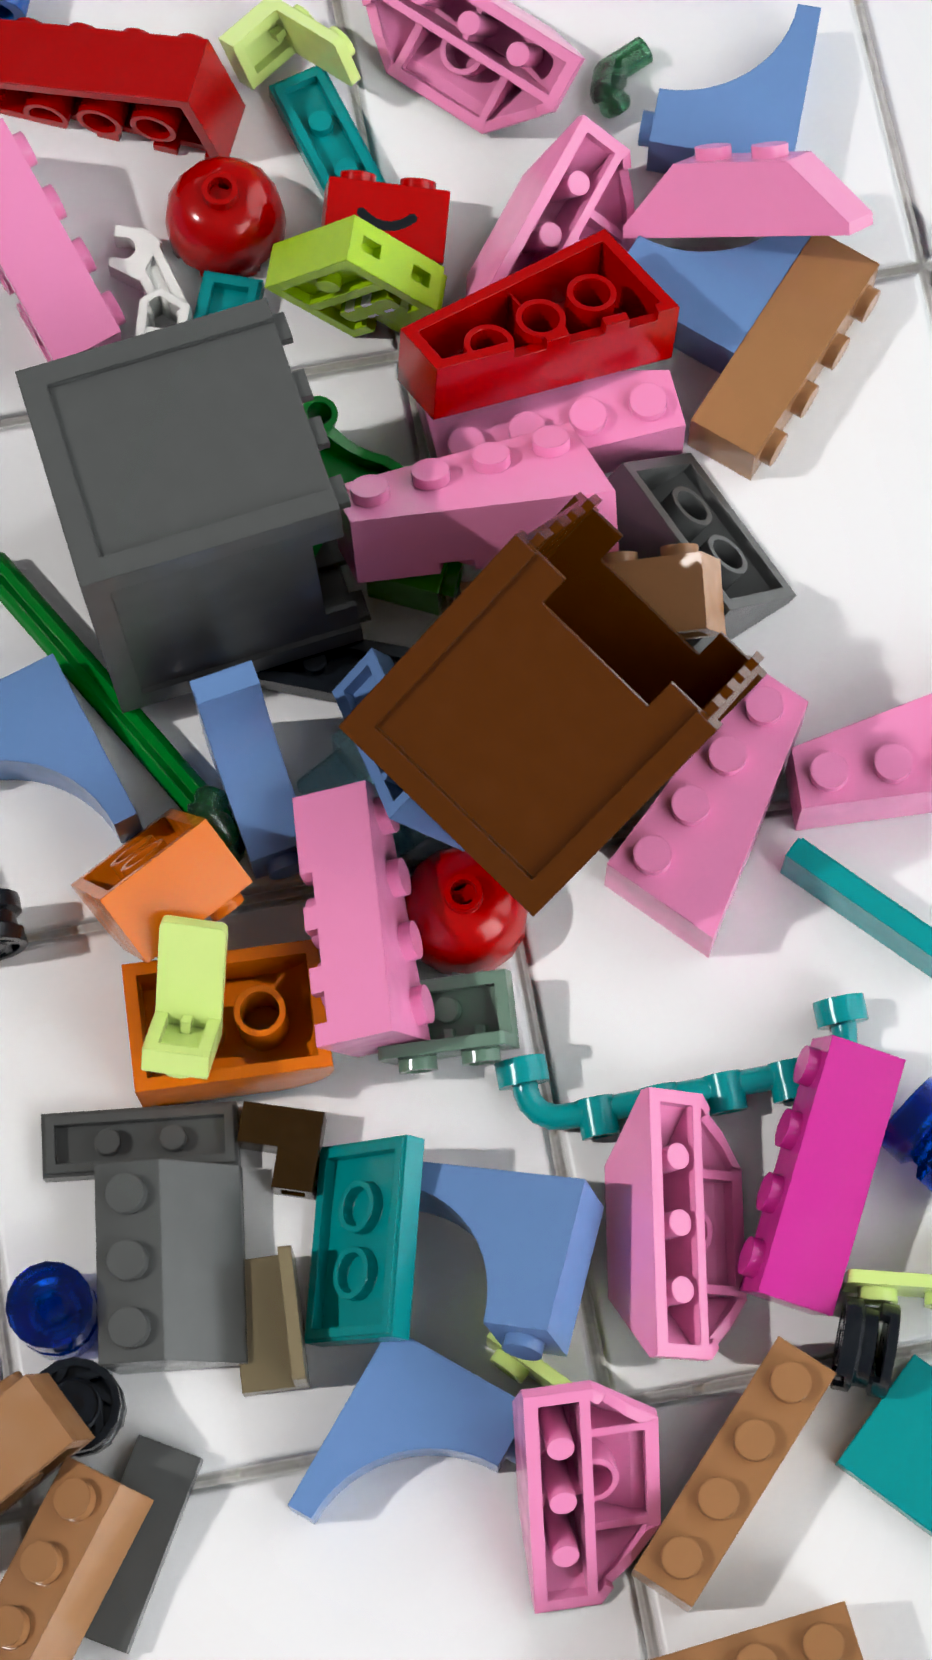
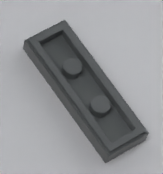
[41,1101,241,1183]
[84,1435,204,1654]

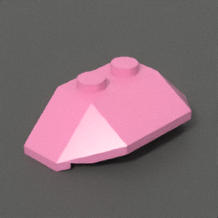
[362,0,585,134]
[466,115,636,296]
[623,141,873,239]
[604,1087,747,1361]
[512,1380,661,1614]

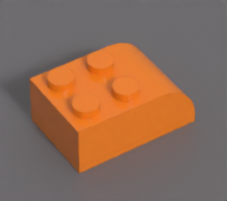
[71,808,253,964]
[121,939,334,1107]

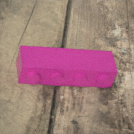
[737,1035,906,1316]

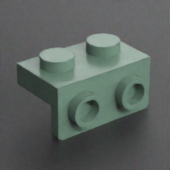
[377,969,520,1074]

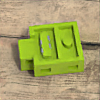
[265,215,447,338]

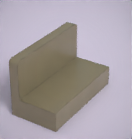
[239,1245,310,1397]

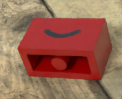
[321,170,451,265]

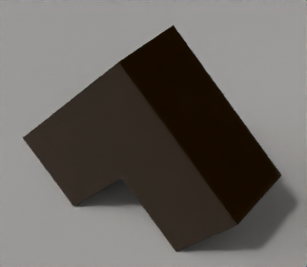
[237,1101,327,1200]

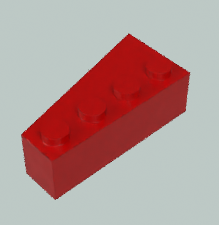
[0,17,246,160]
[397,229,680,420]

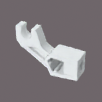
[108,225,193,336]

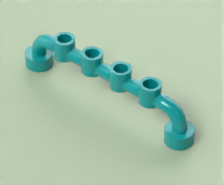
[494,993,869,1141]

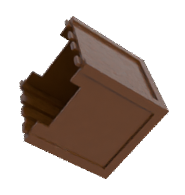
[338,492,767,917]

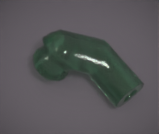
[589,37,653,118]
[187,785,245,863]

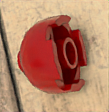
[165,156,286,277]
[404,847,528,975]

